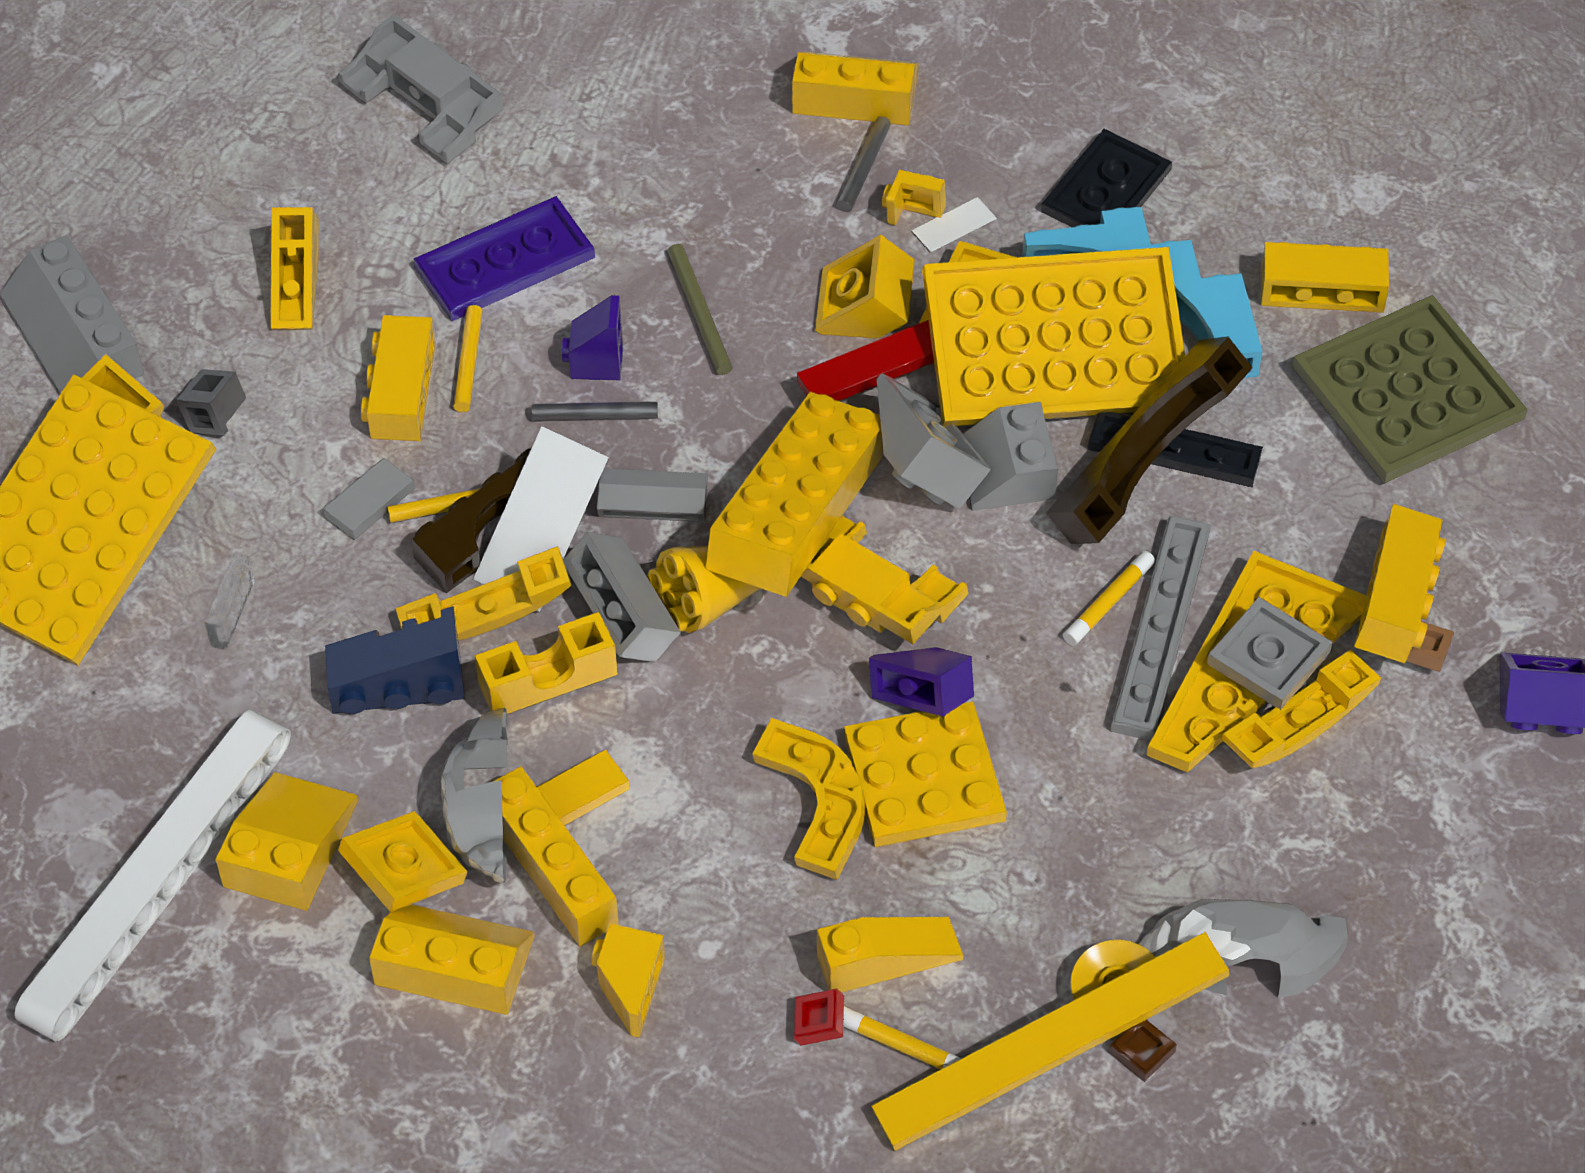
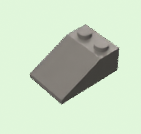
[877,373,991,509]

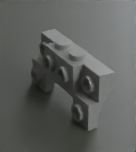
[338,14,503,163]

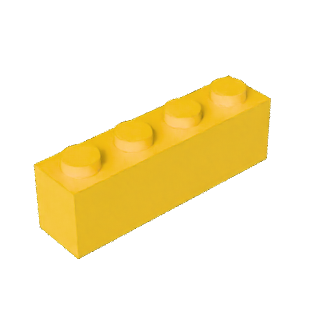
[1354,503,1446,663]
[492,766,619,947]

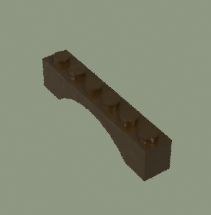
[1046,336,1253,544]

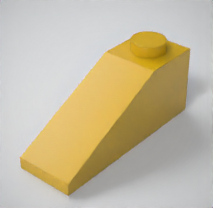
[271,207,319,330]
[817,917,963,993]

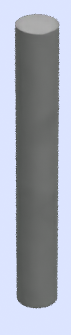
[837,116,891,212]
[532,401,658,421]

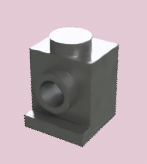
[176,369,246,436]

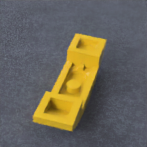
[395,546,571,640]
[1221,649,1381,768]

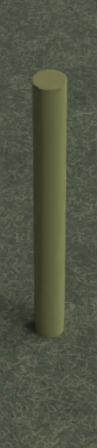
[668,244,733,375]

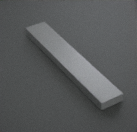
[1111,515,1211,741]

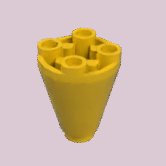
[648,546,761,633]

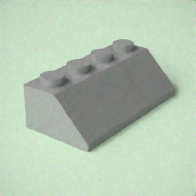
[0,235,144,394]

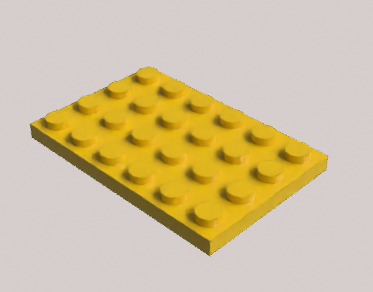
[922,247,1185,427]
[0,374,217,666]

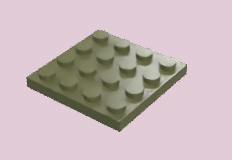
[1292,295,1527,484]

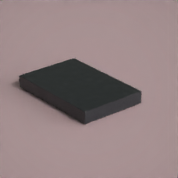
[1041,128,1172,227]

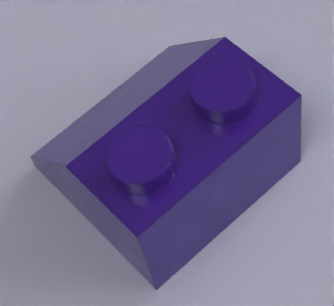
[1500,652,1585,734]

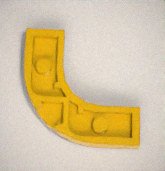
[752,718,865,880]

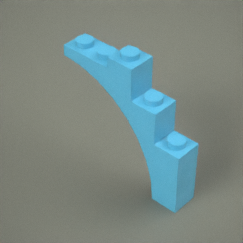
[1022,207,1263,378]

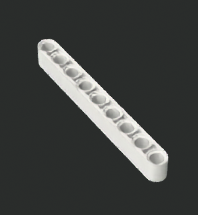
[15,710,291,1041]

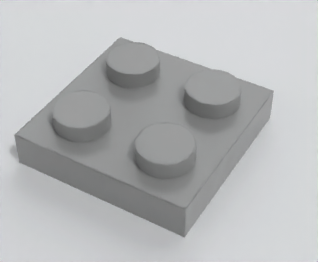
[1207,597,1333,710]

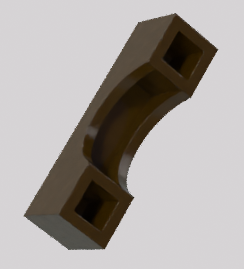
[412,448,532,594]

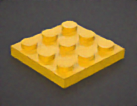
[844,701,1007,847]

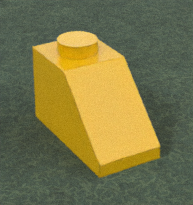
[591,923,665,1038]

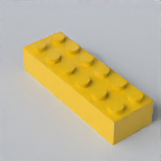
[705,392,883,597]

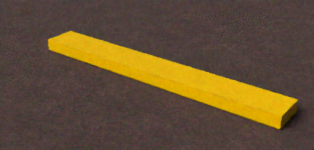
[871,932,1229,1151]

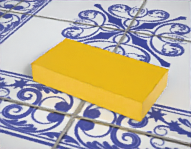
[537,749,630,825]

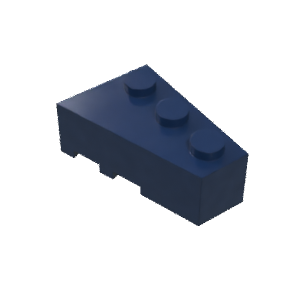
[325,606,465,714]

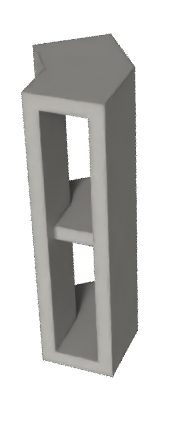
[597,468,708,522]

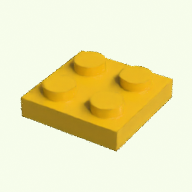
[338,811,467,912]

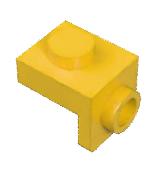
[882,170,946,225]

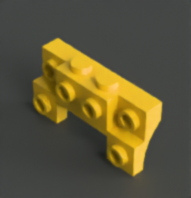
[801,515,969,645]

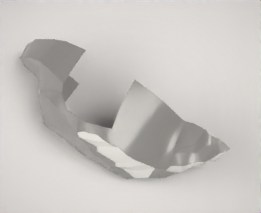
[441,708,508,883]
[1139,899,1348,998]

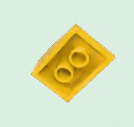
[216,772,359,911]

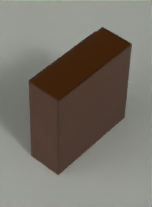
[1109,1020,1177,1082]

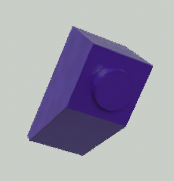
[562,295,623,380]
[869,647,974,716]

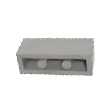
[564,532,681,662]

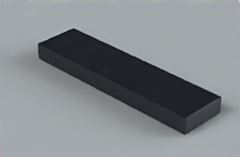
[1088,412,1263,488]

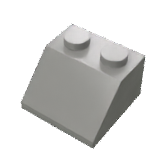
[963,402,1058,511]

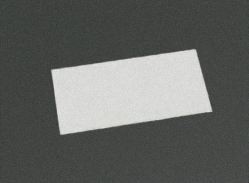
[473,426,609,612]

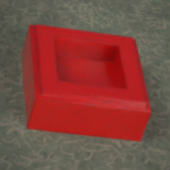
[794,988,844,1046]

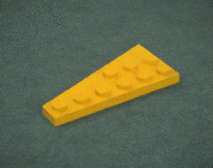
[1147,550,1366,773]

